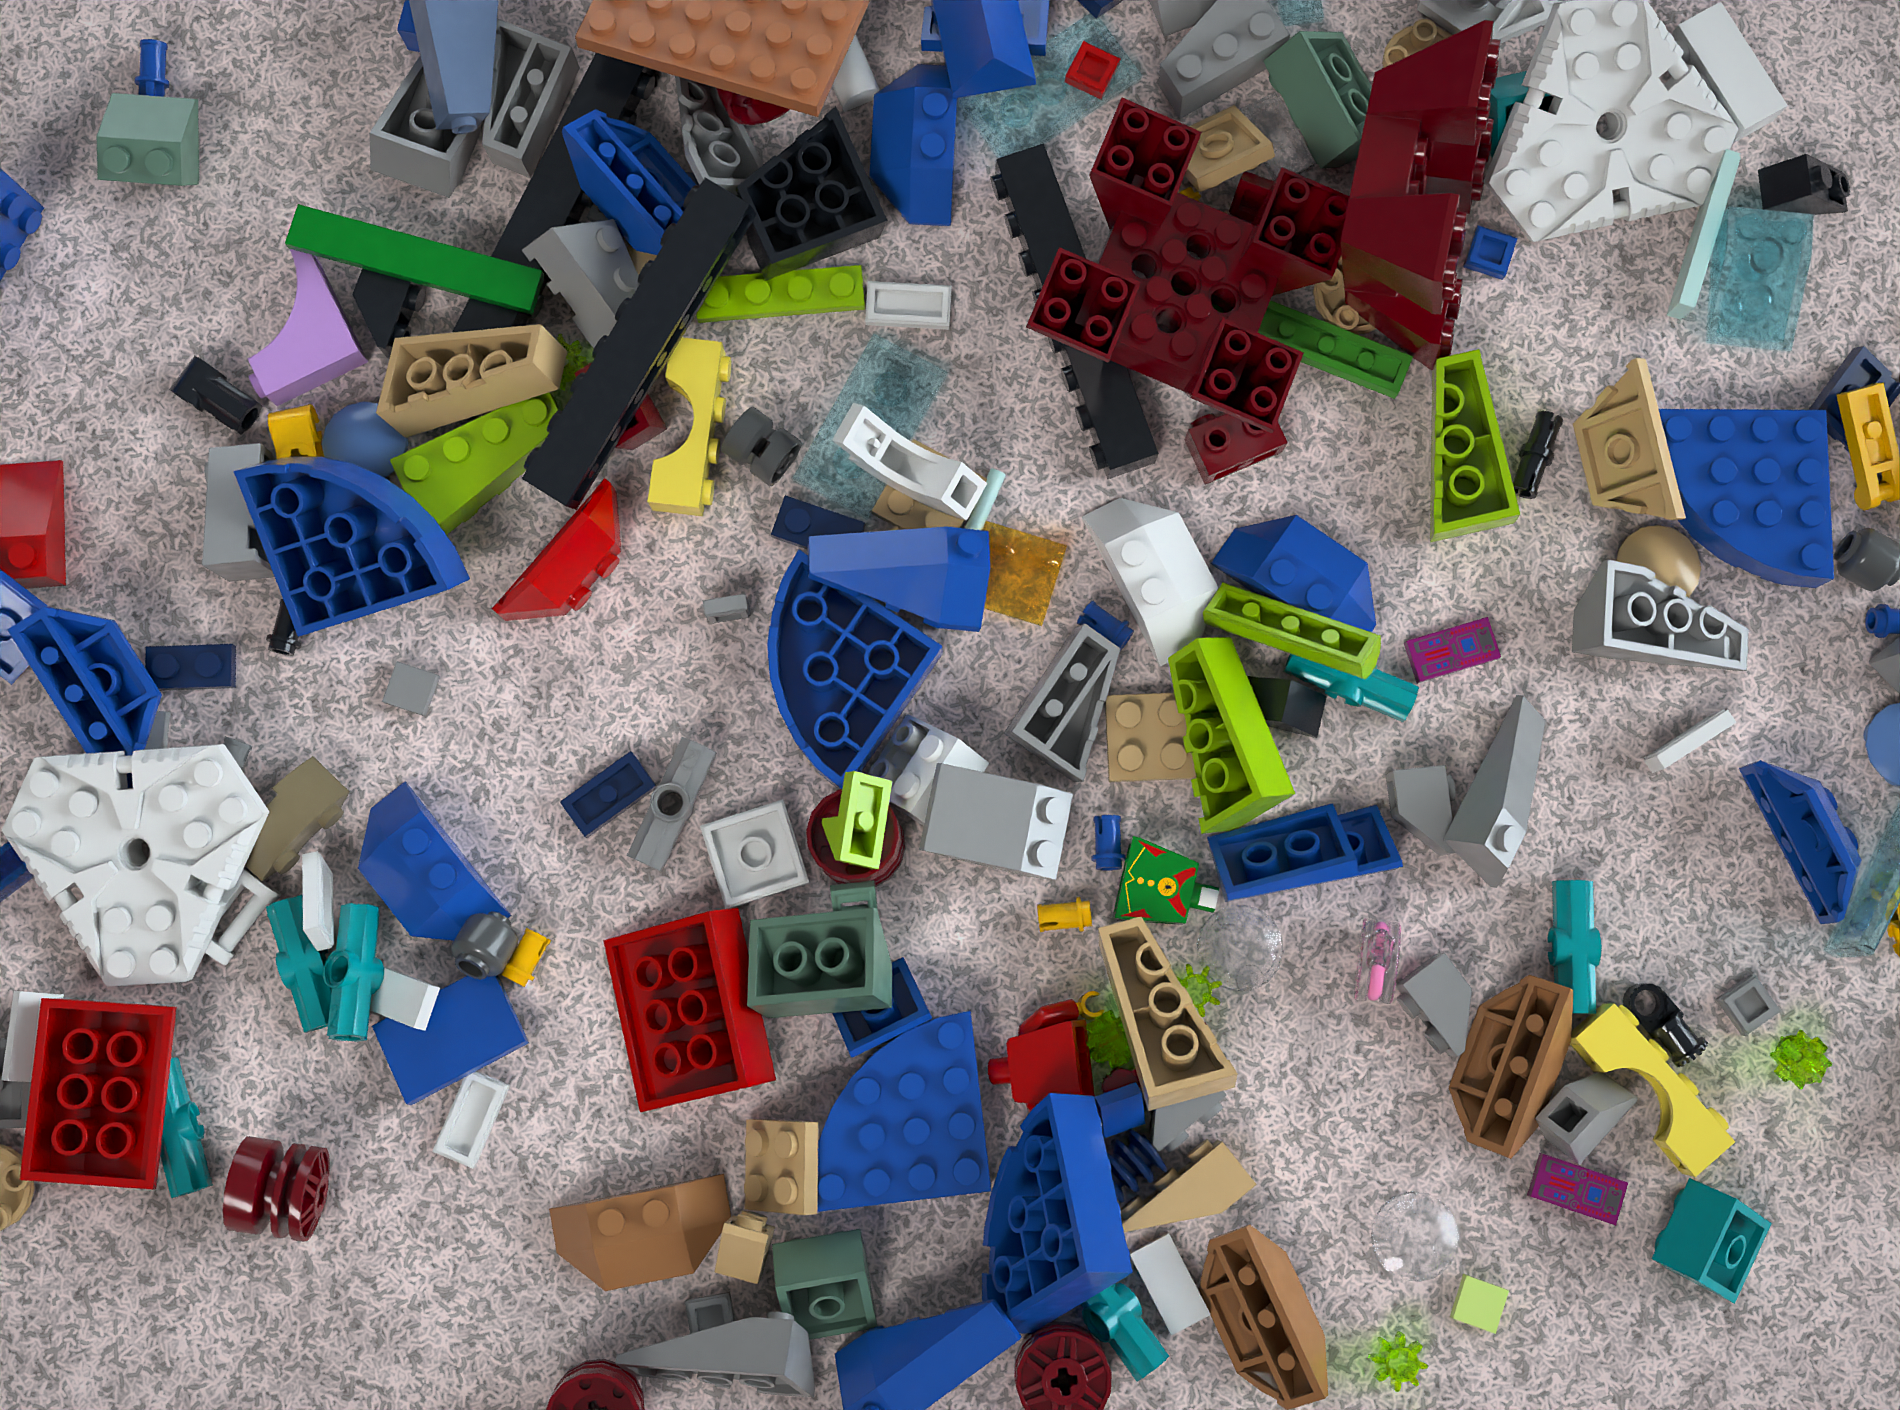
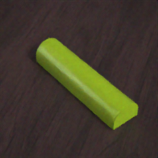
[1203,582,1381,679]

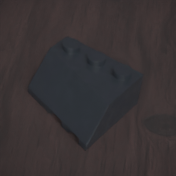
[736,106,888,281]

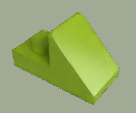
[822,771,892,869]

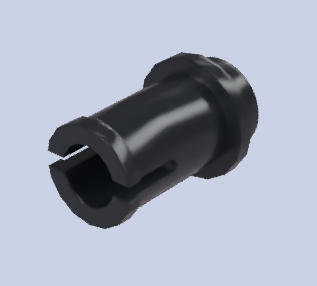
[266,599,301,656]

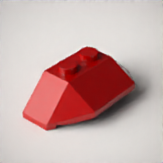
[491,478,621,621]

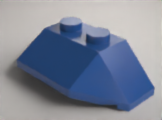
[869,64,958,226]
[562,109,696,255]
[1210,515,1376,632]
[7,606,162,756]
[1739,760,1862,924]
[358,782,512,941]

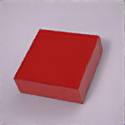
[1064,41,1121,100]

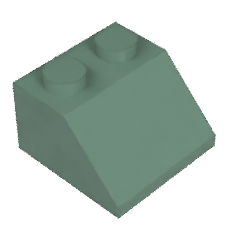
[96,93,199,186]
[772,1229,878,1340]

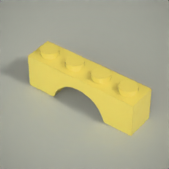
[647,337,732,516]
[1570,1003,1735,1177]

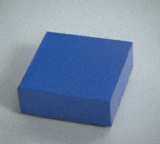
[1463,225,1518,280]
[1095,1082,1146,1138]

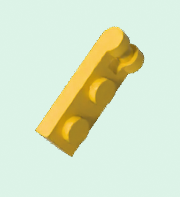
[1836,383,1900,510]

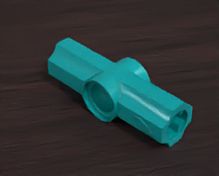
[1283,654,1419,722]
[1548,880,1602,1014]
[266,895,332,1033]
[323,903,384,1042]
[160,1057,213,1198]
[1081,1283,1170,1382]

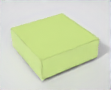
[1450,1274,1509,1334]

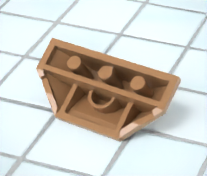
[1449,975,1573,1159]
[549,1173,732,1291]
[1199,1224,1328,1410]

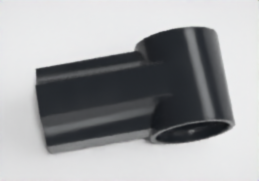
[169,355,262,435]

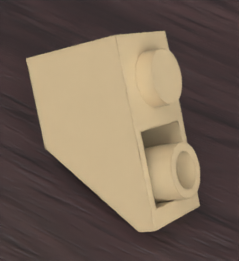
[714,1210,775,1284]

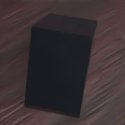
[1247,676,1327,738]

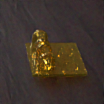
[982,521,1067,626]

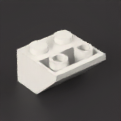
[868,714,989,826]

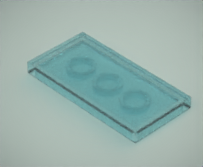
[959,13,1142,158]
[793,334,948,520]
[1823,802,1900,958]

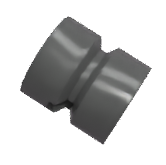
[721,407,802,487]

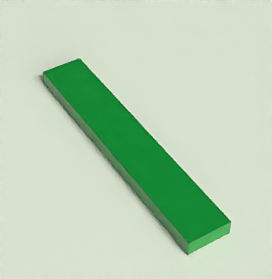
[285,204,545,315]

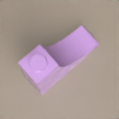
[248,249,368,406]

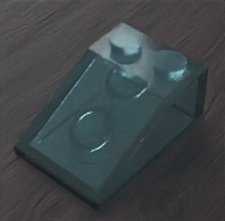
[1706,206,1814,351]

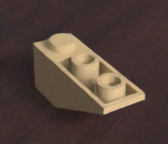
[1120,1139,1257,1232]

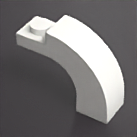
[832,403,987,521]

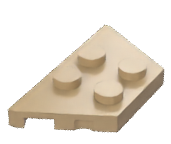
[1573,358,1686,520]

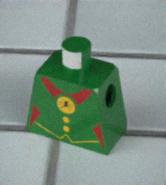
[1112,836,1219,925]

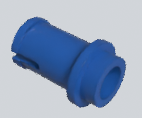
[1077,601,1134,651]
[1865,604,1900,638]
[1091,815,1126,871]

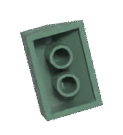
[1263,31,1372,169]
[747,907,892,1018]

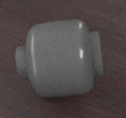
[1834,528,1900,592]
[451,911,518,980]

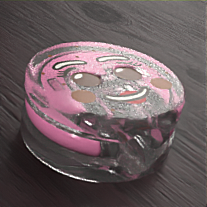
[1354,918,1401,1004]

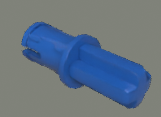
[135,39,169,97]

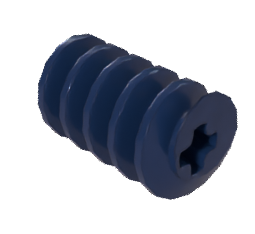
[1107,1129,1168,1203]

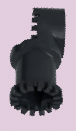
[1622,983,1708,1068]

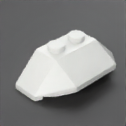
[1082,498,1218,667]

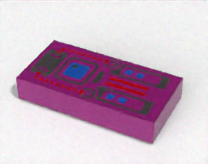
[1404,617,1501,684]
[1527,1153,1628,1226]

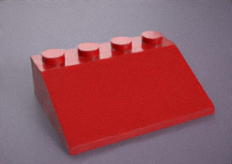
[0,460,66,589]
[603,908,776,1112]
[19,998,177,1190]

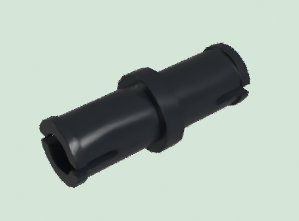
[1513,411,1563,499]

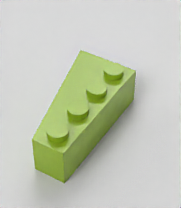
[1430,349,1520,542]
[390,392,560,537]
[1168,637,1296,834]

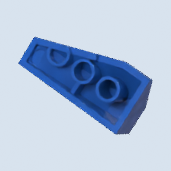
[807,526,991,632]
[835,1299,1022,1410]

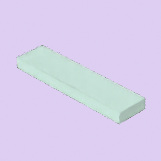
[1667,149,1741,320]

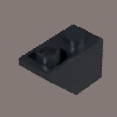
[1758,154,1850,217]
[352,269,426,359]

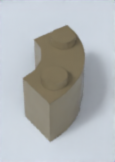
[245,756,350,882]

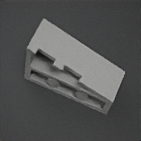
[1158,0,1290,119]
[522,219,640,349]
[202,443,274,582]

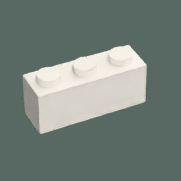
[1671,2,1788,143]

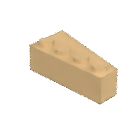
[376,324,567,438]
[1098,917,1238,1111]

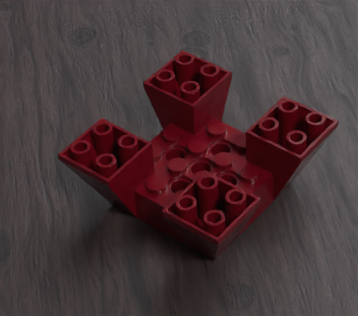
[1341,20,1501,370]
[1026,97,1350,433]

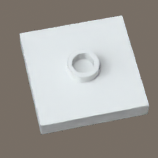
[700,799,810,909]

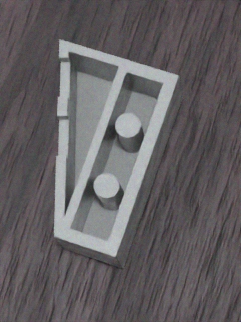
[482,18,580,178]
[1003,624,1120,782]

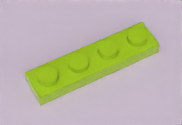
[696,265,865,323]

